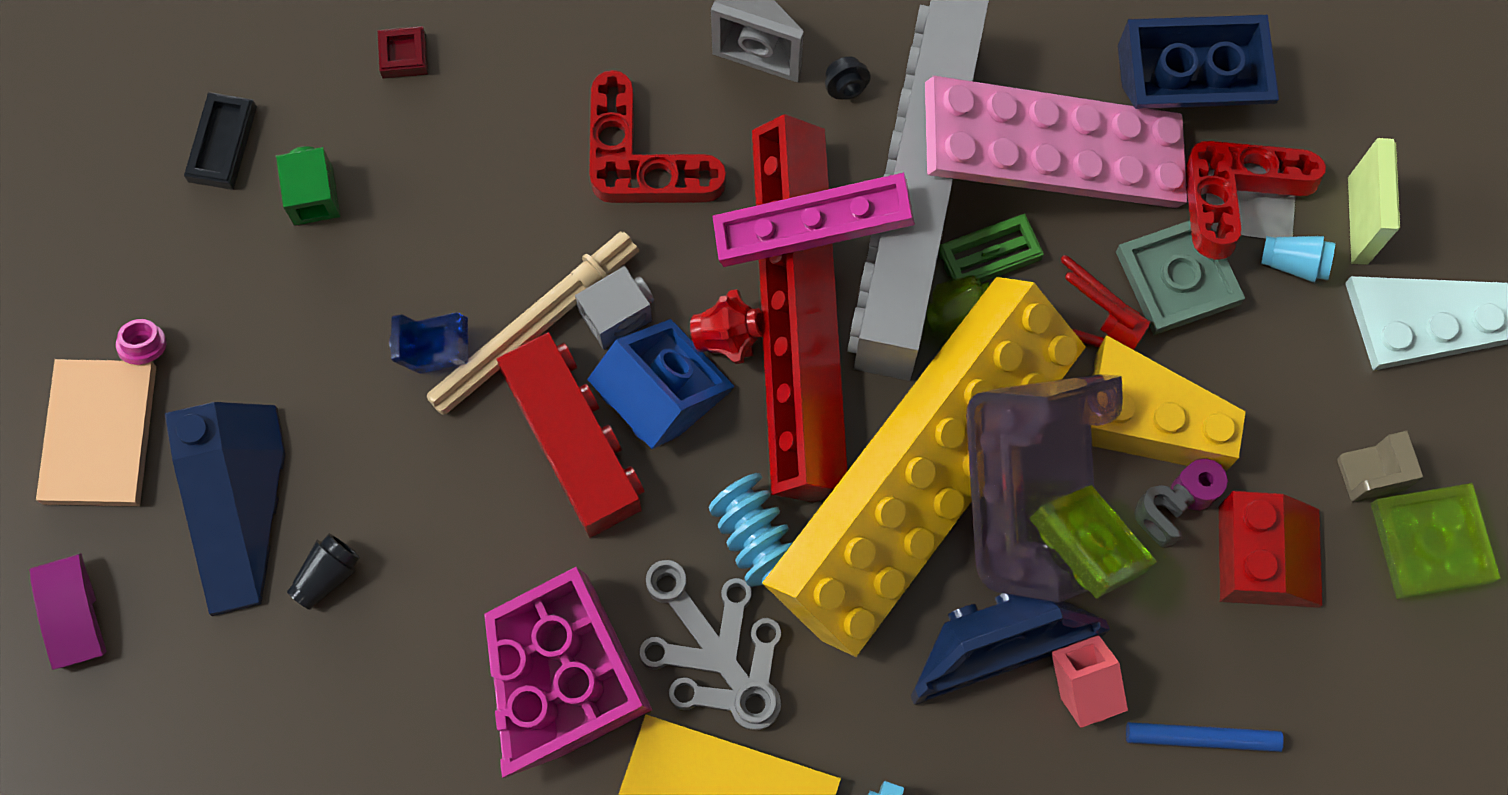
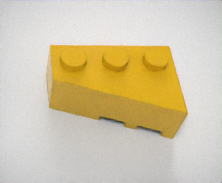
[1080,335,1246,472]

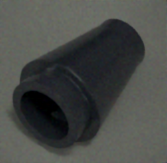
[287,533,360,610]

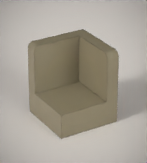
[1337,431,1423,502]

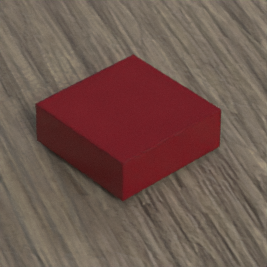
[378,26,428,79]

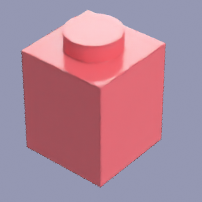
[1051,635,1128,728]

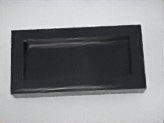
[184,92,257,190]

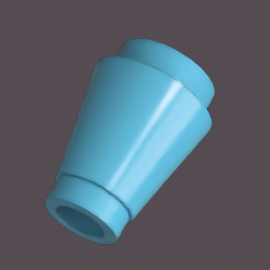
[1261,236,1335,283]

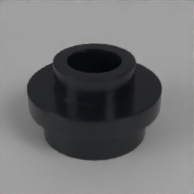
[825,56,871,99]

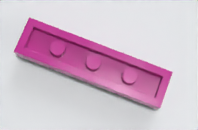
[712,172,915,267]

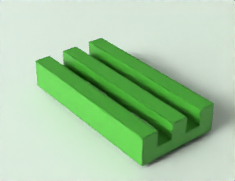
[938,213,1044,292]

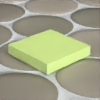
[1348,138,1400,265]

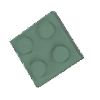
[1116,220,1245,336]

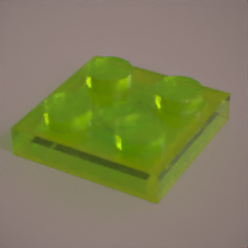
[1371,483,1501,599]
[1029,485,1157,599]

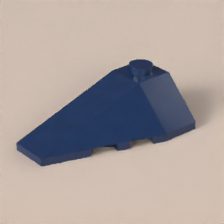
[165,402,286,616]

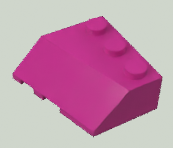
[484,567,652,778]

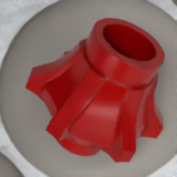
[690,289,763,364]

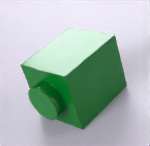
[276,146,341,226]

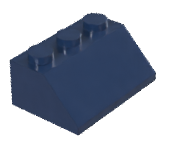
[1118,15,1279,109]

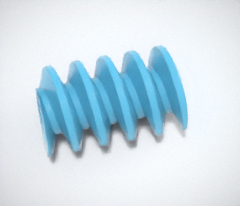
[708,473,793,587]

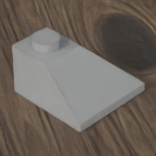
[711,0,804,83]

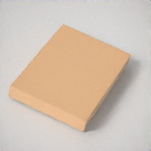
[36,359,157,506]

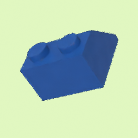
[587,319,735,449]

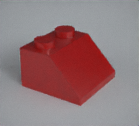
[1219,491,1322,608]

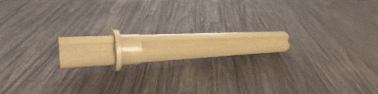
[427,231,639,415]

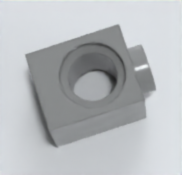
[575,266,654,350]

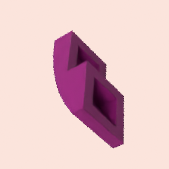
[29,553,107,670]

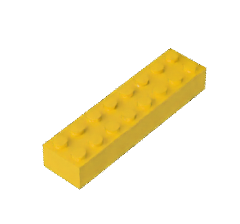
[762,277,1086,657]

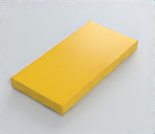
[618,714,841,795]

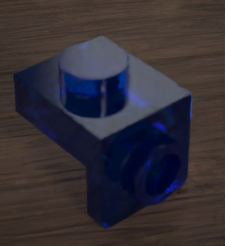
[389,312,468,374]

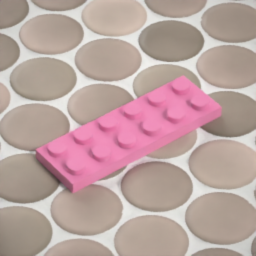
[925,76,1187,208]

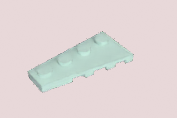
[1345,276,1508,371]

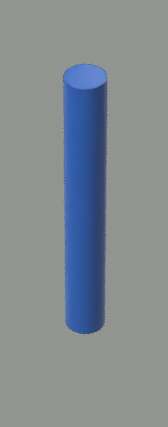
[1126,722,1284,752]

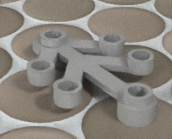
[640,560,781,730]

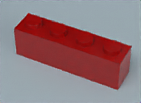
[496,332,645,538]

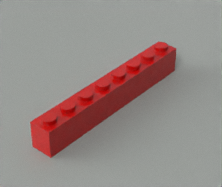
[752,114,847,503]

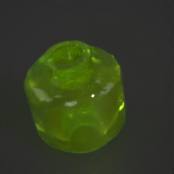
[926,275,990,340]

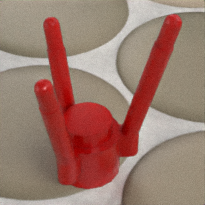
[1061,255,1151,350]

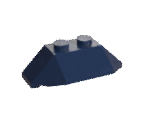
[911,587,1110,705]

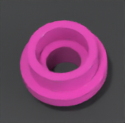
[116,319,167,365]

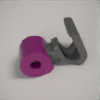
[1134,458,1228,548]

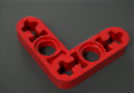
[589,70,726,203]
[1185,141,1326,260]

